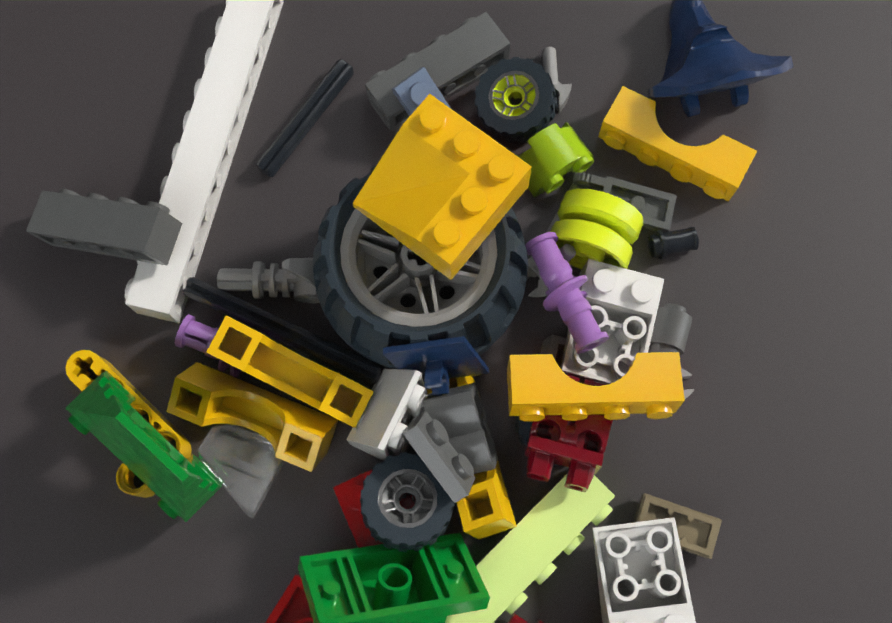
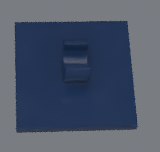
[383,336,489,396]

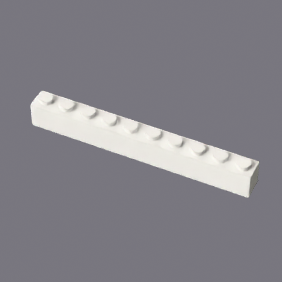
[125,0,284,324]

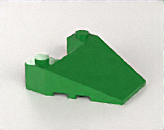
[65,371,222,522]

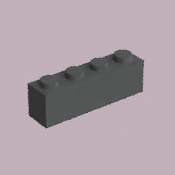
[365,12,510,133]
[26,189,183,266]

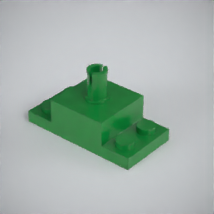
[298,533,490,623]

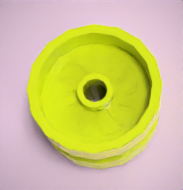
[550,188,643,270]

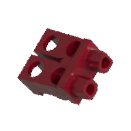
[524,375,613,492]

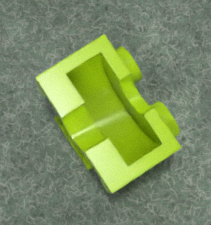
[515,122,594,197]

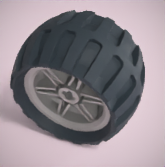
[313,165,528,369]

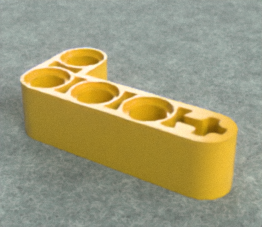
[65,350,192,498]

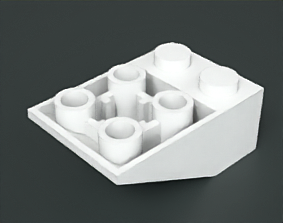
[561,259,664,384]
[346,369,427,461]
[592,517,696,623]

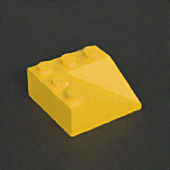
[352,93,532,280]

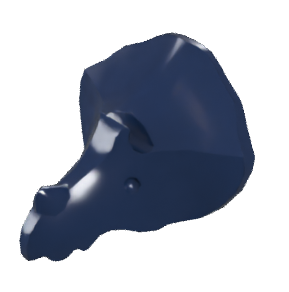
[647,0,794,117]

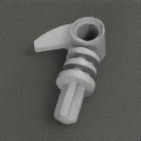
[217,258,320,303]

